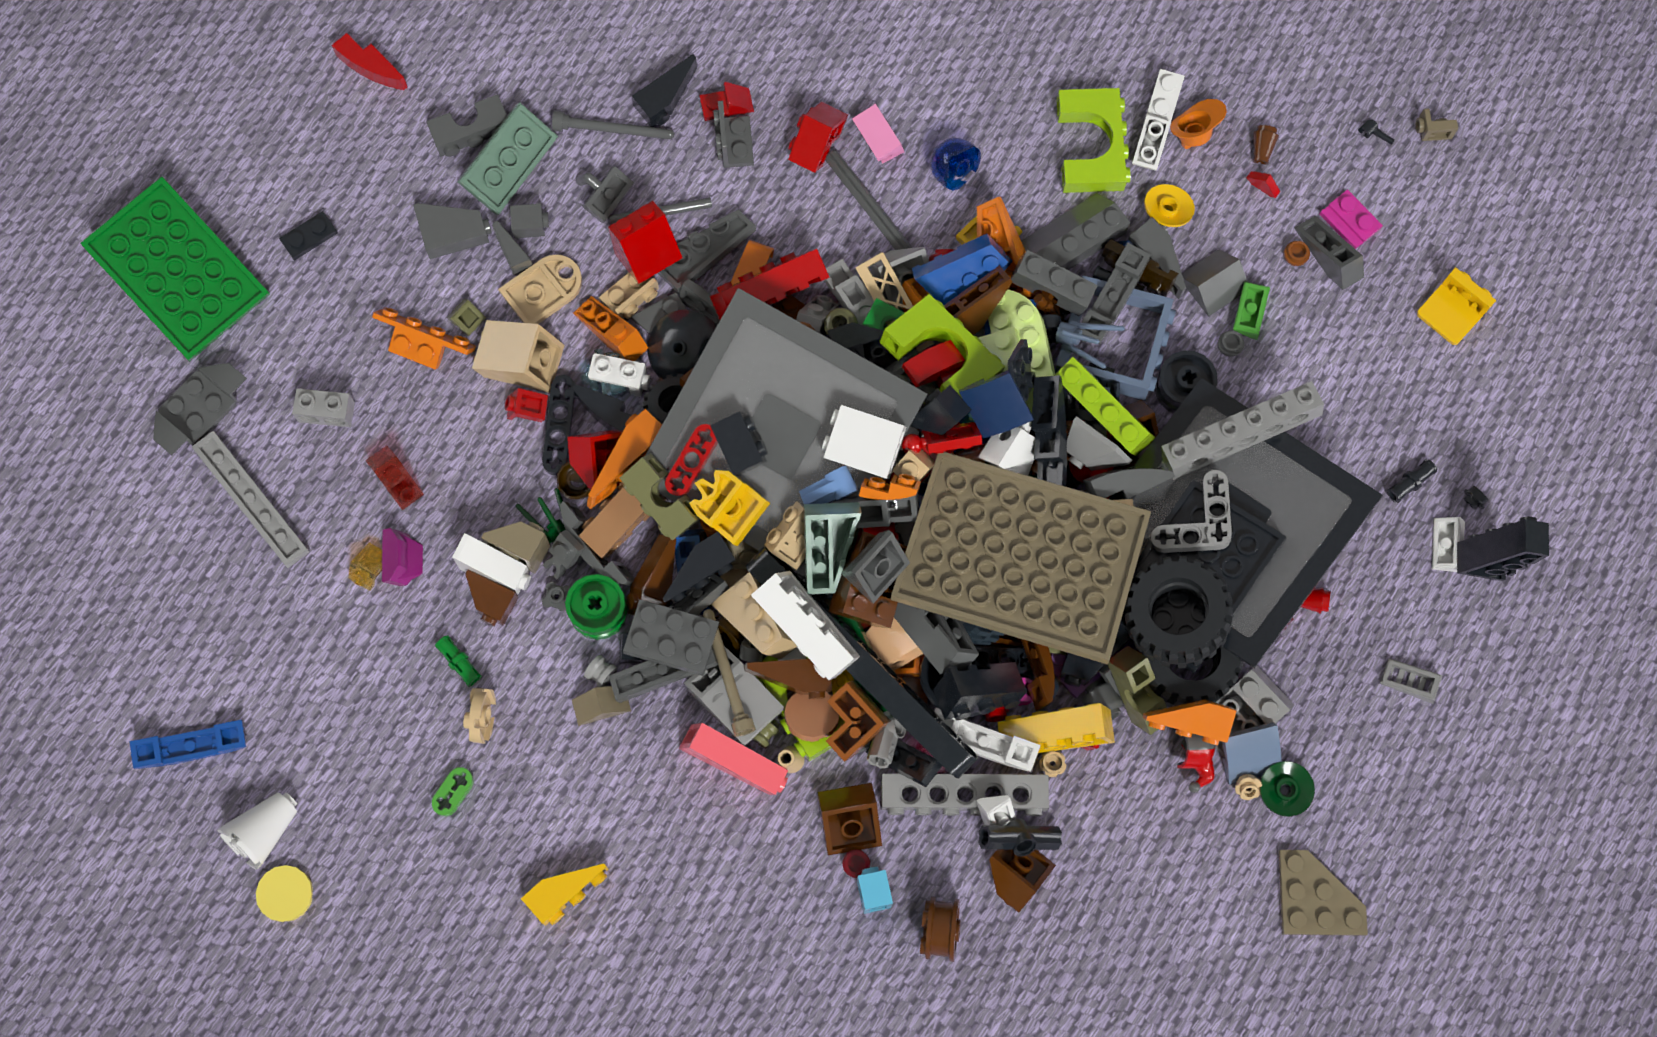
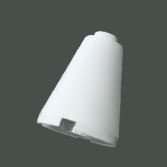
[217,793,297,870]

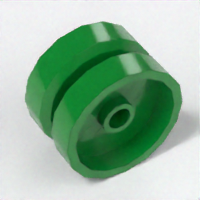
[565,574,628,640]

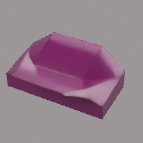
[382,528,423,586]

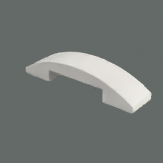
[934,708,1040,772]

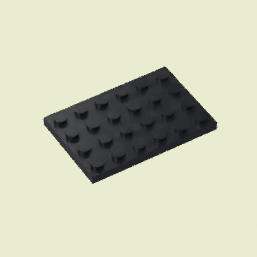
[1120,479,1287,673]

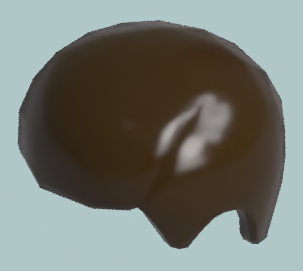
[557,461,591,500]

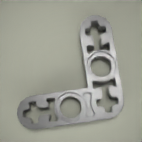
[1151,470,1232,553]

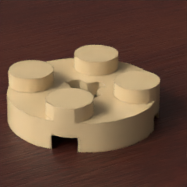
[463,688,496,744]

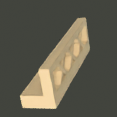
[856,252,934,352]

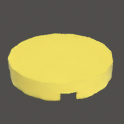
[256,865,313,922]

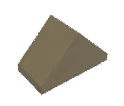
[572,686,631,726]

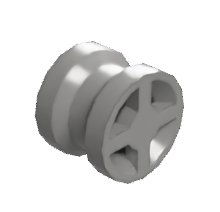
[584,655,618,687]

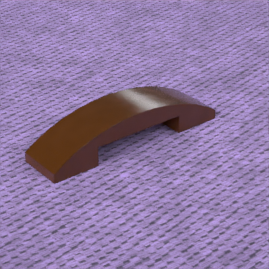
[1021,639,1055,711]

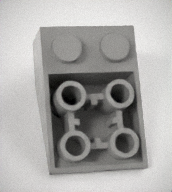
[684,646,785,746]
[1215,666,1294,757]

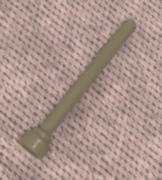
[703,609,756,737]

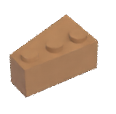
[579,482,668,558]

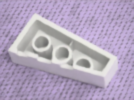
[751,571,860,680]

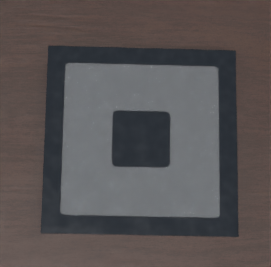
[1109,378,1383,669]

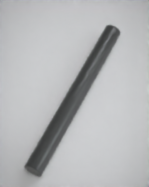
[610,197,712,225]

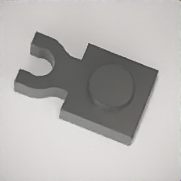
[543,530,585,580]

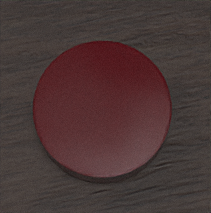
[842,849,870,878]

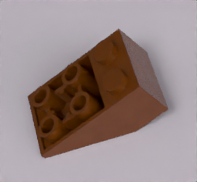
[828,532,907,628]

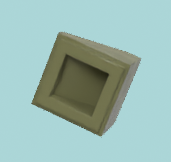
[447,299,486,336]

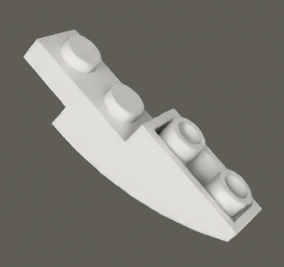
[1132,69,1185,171]

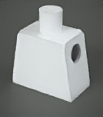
[979,421,1035,476]

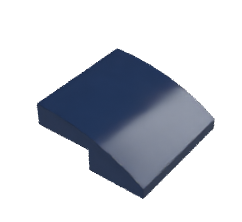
[959,370,1034,438]

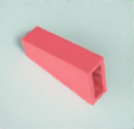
[679,723,788,795]

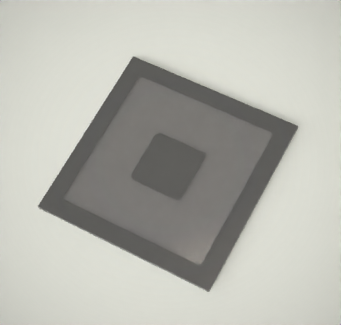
[645,288,928,577]

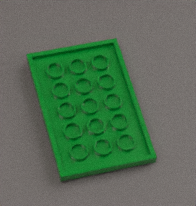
[80,177,270,362]

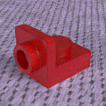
[504,388,548,422]

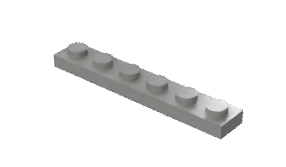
[192,431,309,568]

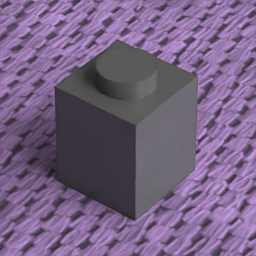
[510,203,549,239]

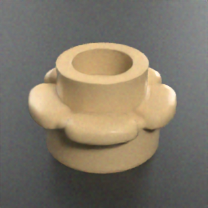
[1039,751,1066,777]
[1235,774,1262,800]

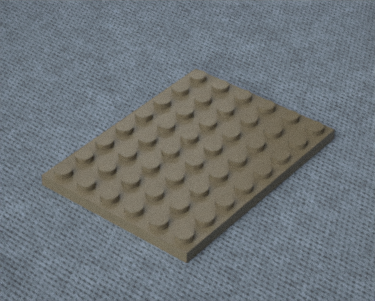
[891,452,1151,664]

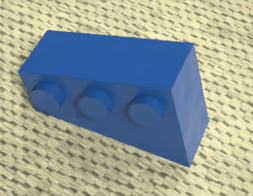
[912,234,1008,305]

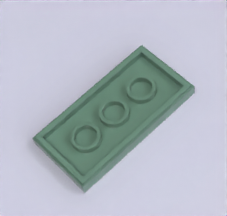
[457,103,558,215]

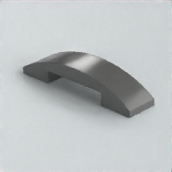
[1080,243,1151,344]
[560,501,635,586]

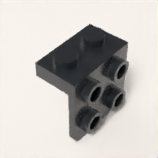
[1008,339,1036,401]

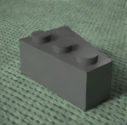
[894,602,979,674]

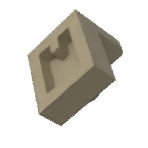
[1415,108,1458,141]

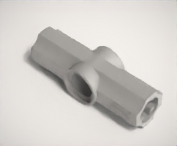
[866,711,906,768]

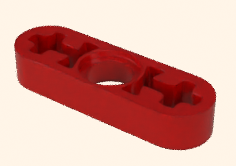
[665,424,718,496]

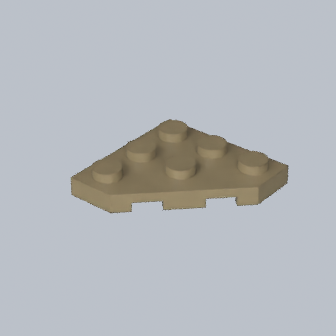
[1279,850,1368,936]

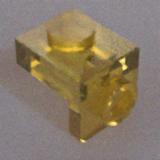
[348,542,382,591]

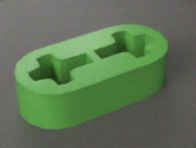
[432,767,474,816]

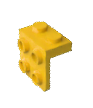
[1417,267,1496,345]

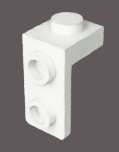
[588,353,650,397]

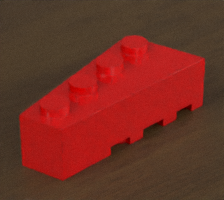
[710,249,830,320]

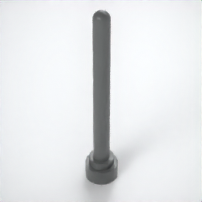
[552,110,675,139]

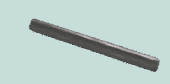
[826,150,913,250]

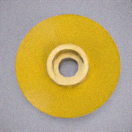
[1144,184,1195,227]

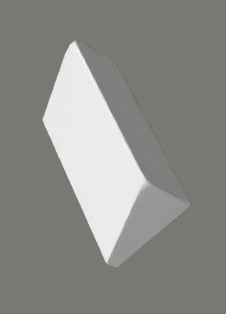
[1432,517,1465,572]
[976,795,1016,825]

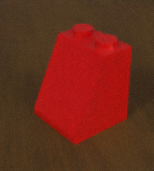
[608,201,683,284]

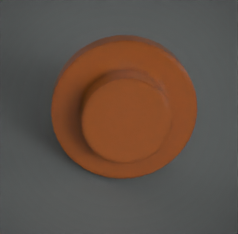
[1284,241,1310,266]

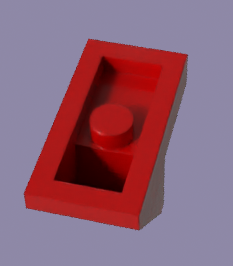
[699,82,754,121]

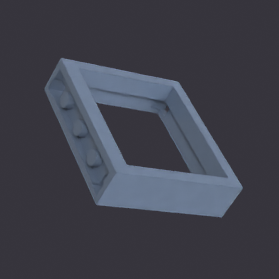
[1055,276,1176,401]

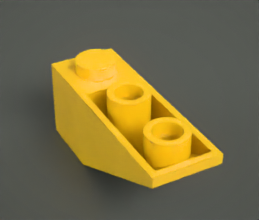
[521,864,609,926]

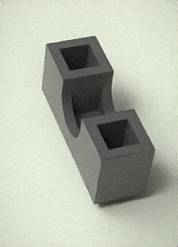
[426,94,507,157]
[1011,250,1098,316]

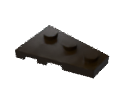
[1101,239,1179,297]

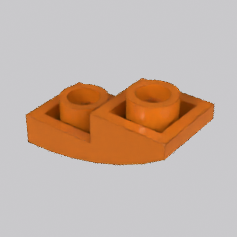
[859,474,921,500]

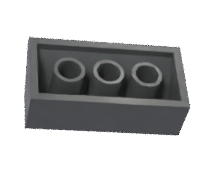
[1021,193,1130,270]

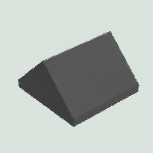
[1182,249,1247,317]
[841,530,910,604]

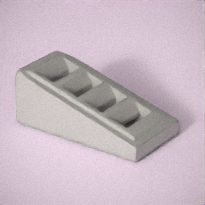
[1380,658,1442,704]

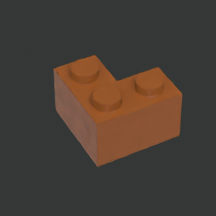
[826,680,891,762]

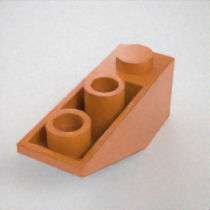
[573,296,648,361]
[1143,700,1236,745]

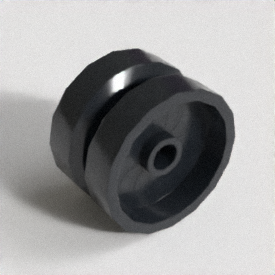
[1155,351,1218,413]

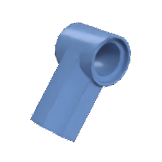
[799,465,858,504]

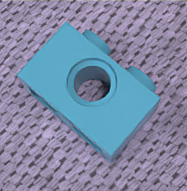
[857,867,893,914]

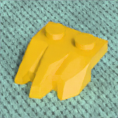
[689,470,770,546]

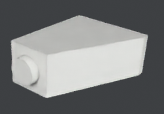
[452,533,531,595]

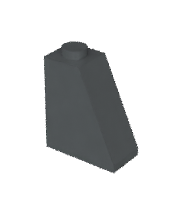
[413,203,492,259]

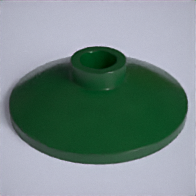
[1260,761,1315,817]

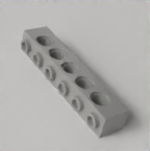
[1161,381,1324,480]
[881,774,1049,816]

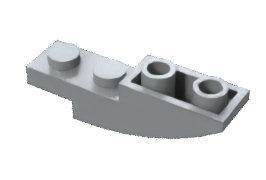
[824,259,888,328]

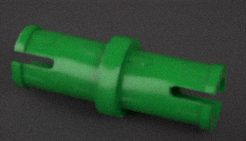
[435,635,482,687]

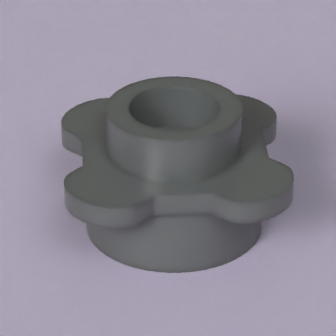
[542,582,570,611]

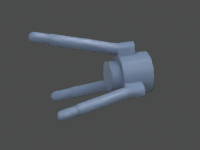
[1056,320,1125,369]

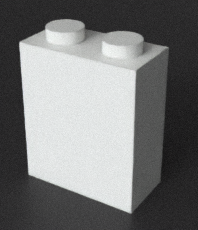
[822,405,907,479]

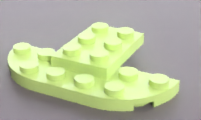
[979,290,1055,413]

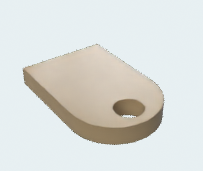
[498,255,582,324]

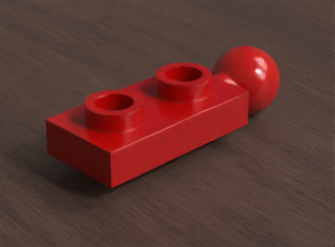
[901,422,982,454]

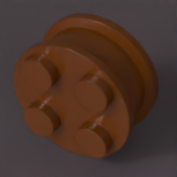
[920,896,961,962]

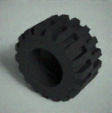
[643,374,683,424]

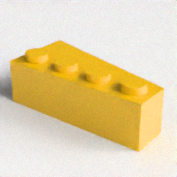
[997,703,1115,753]

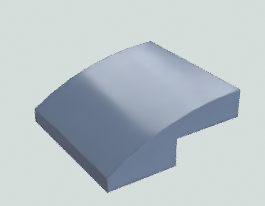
[1222,722,1281,784]

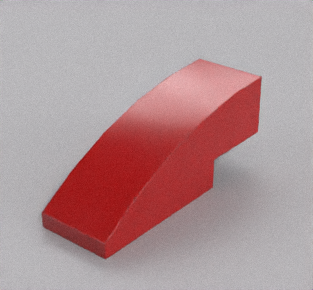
[331,33,408,90]

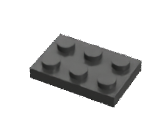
[623,599,719,676]

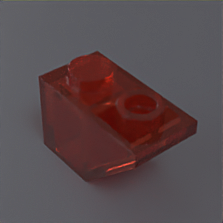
[365,445,424,510]

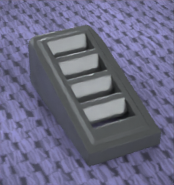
[492,221,532,275]

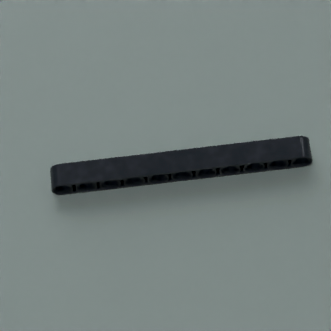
[746,546,978,779]

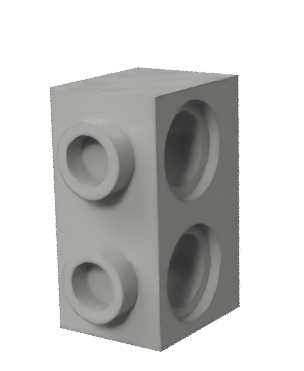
[292,388,355,428]

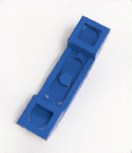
[129,720,246,769]

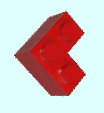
[788,102,848,173]

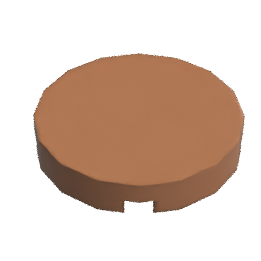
[784,693,840,742]

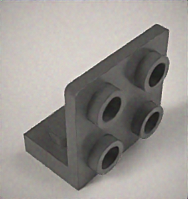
[714,101,754,168]

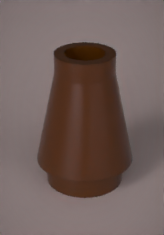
[1253,125,1279,165]

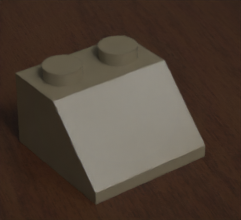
[481,521,550,574]

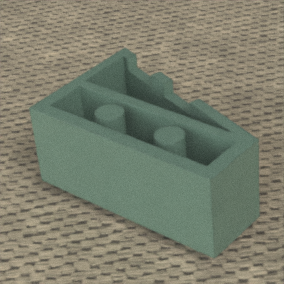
[804,502,862,594]

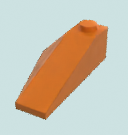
[977,197,1041,299]
[587,409,662,509]

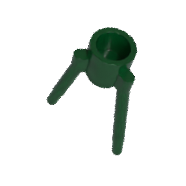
[515,488,566,544]

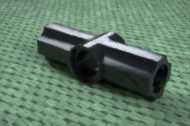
[978,819,1062,857]

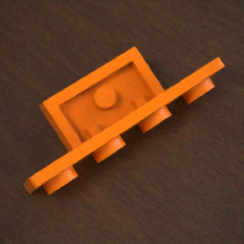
[372,307,476,370]

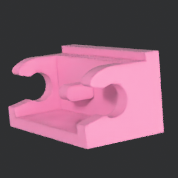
[852,104,904,164]

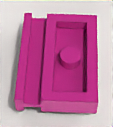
[1319,189,1383,249]

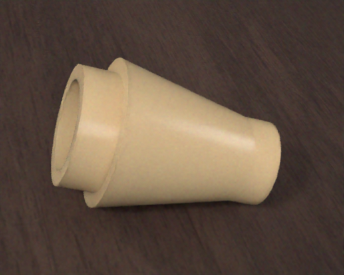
[777,746,804,773]

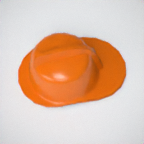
[1170,99,1227,149]

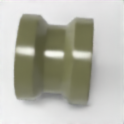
[752,723,779,749]

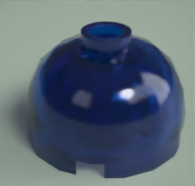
[930,137,981,191]

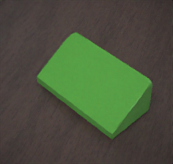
[1233,282,1270,340]

